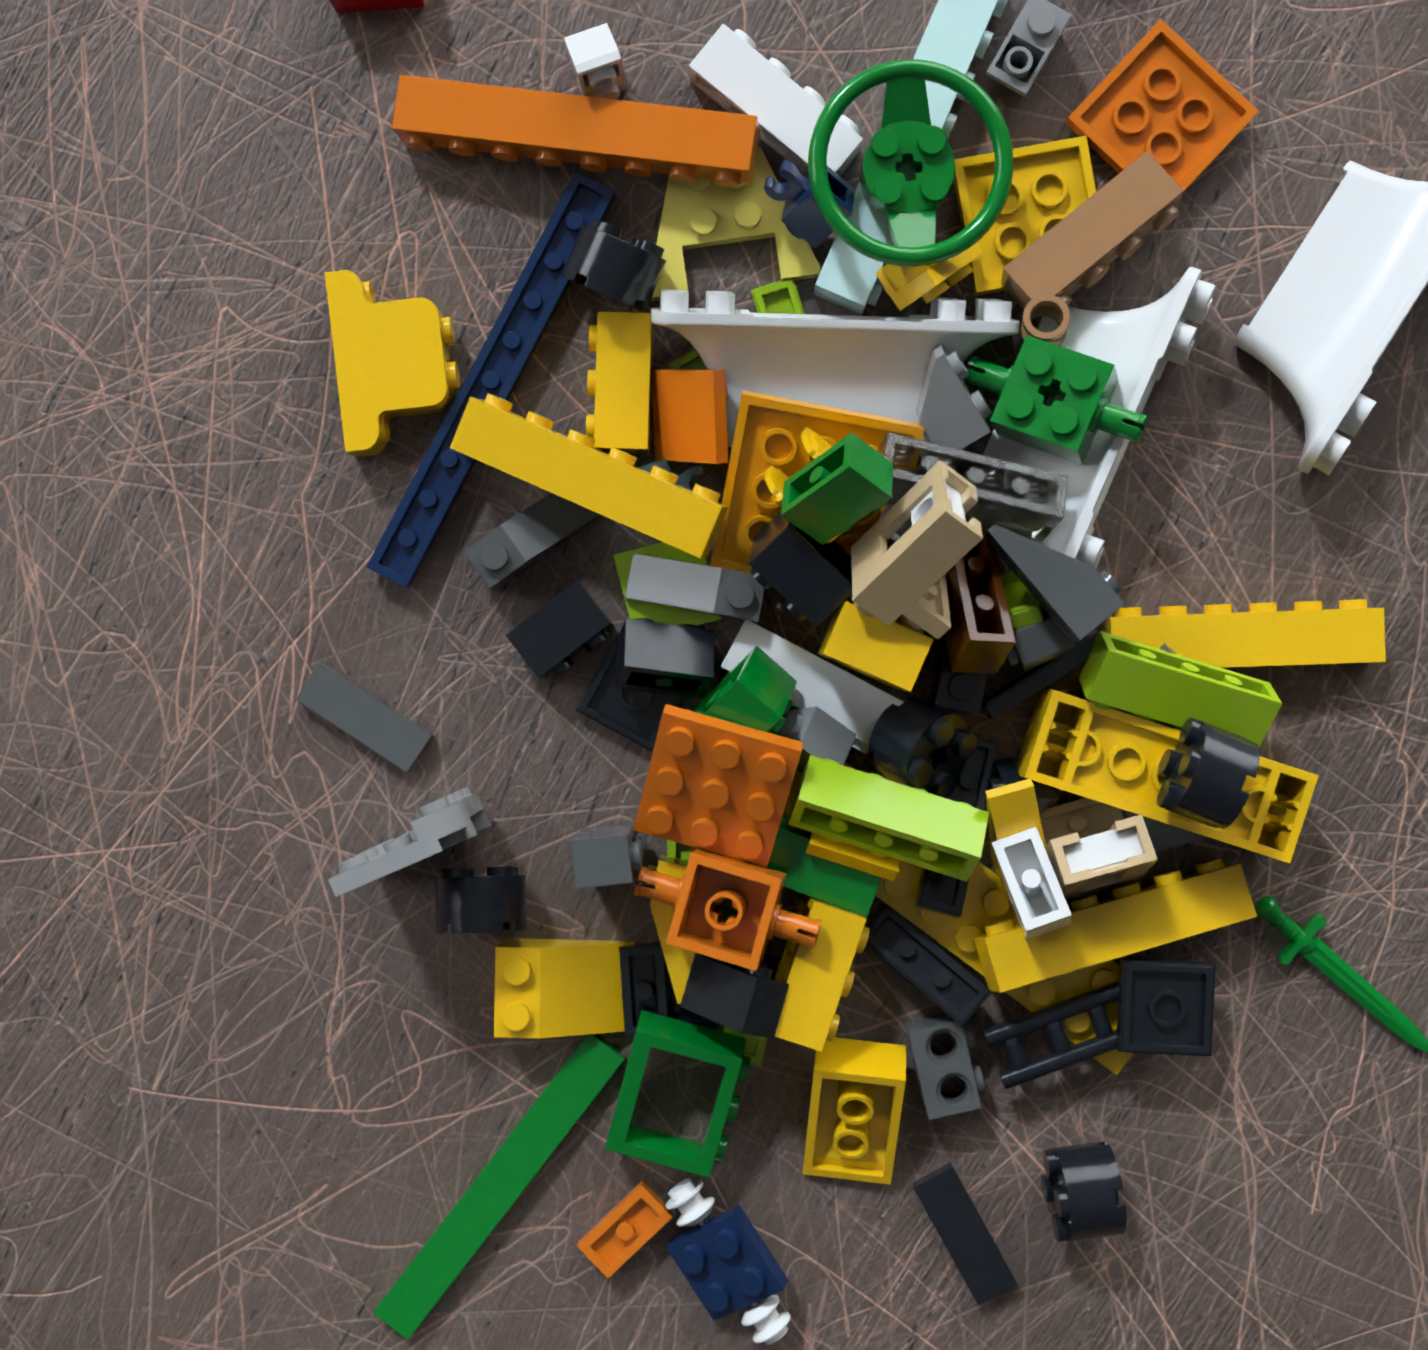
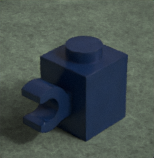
[764,160,855,248]

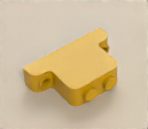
[324,270,460,458]

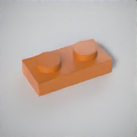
[577,1180,673,1279]

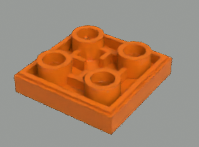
[651,369,729,464]

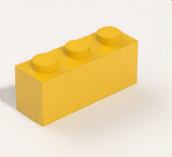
[586,312,654,455]

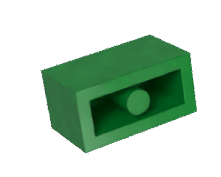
[781,433,893,545]

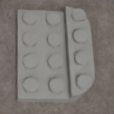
[328,786,491,897]

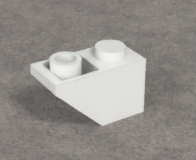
[564,23,627,99]

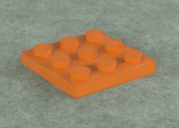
[1065,19,1259,191]
[633,704,804,868]

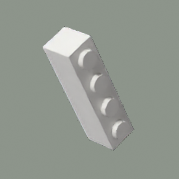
[689,23,863,176]
[721,620,904,754]

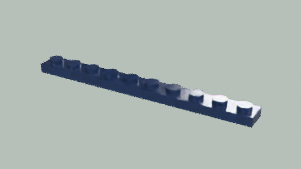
[366,171,616,589]

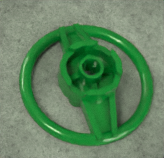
[808,59,1013,266]

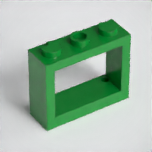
[604,1010,751,1178]

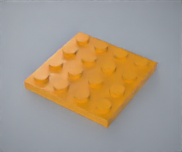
[710,390,925,573]

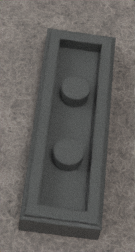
[296,662,434,773]

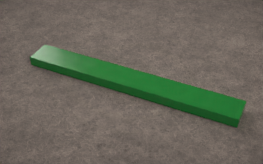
[373,1034,625,1340]

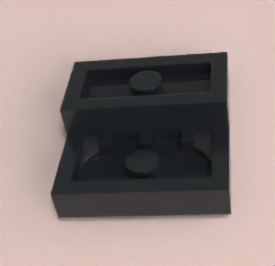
[619,942,719,1037]

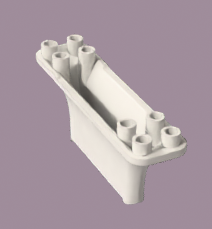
[1235,161,1428,476]
[966,267,1216,569]
[651,289,1020,452]

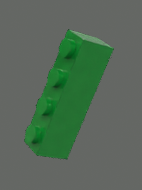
[696,812,882,917]

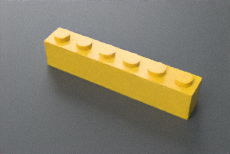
[450,393,728,558]
[1101,599,1386,668]
[974,858,1257,993]

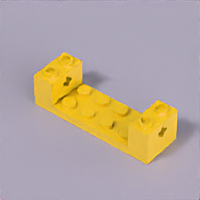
[1015,689,1319,864]

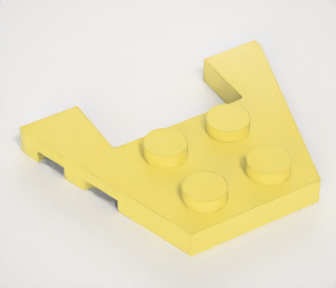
[650,147,821,302]

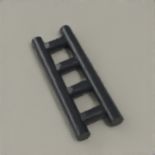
[983,980,1119,1090]

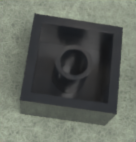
[749,511,852,627]

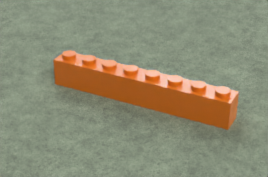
[392,75,760,188]

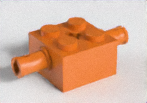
[634,848,822,971]

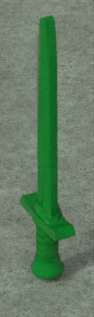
[1254,896,1428,1052]

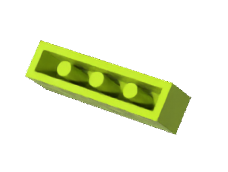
[1078,631,1283,748]
[788,755,989,882]

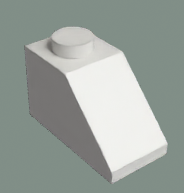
[992,827,1072,940]

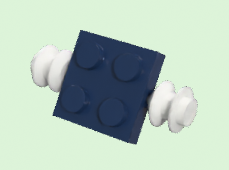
[665,1178,791,1345]

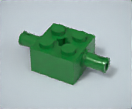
[963,335,1148,465]

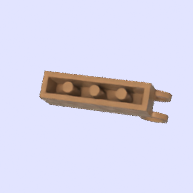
[1001,151,1184,346]

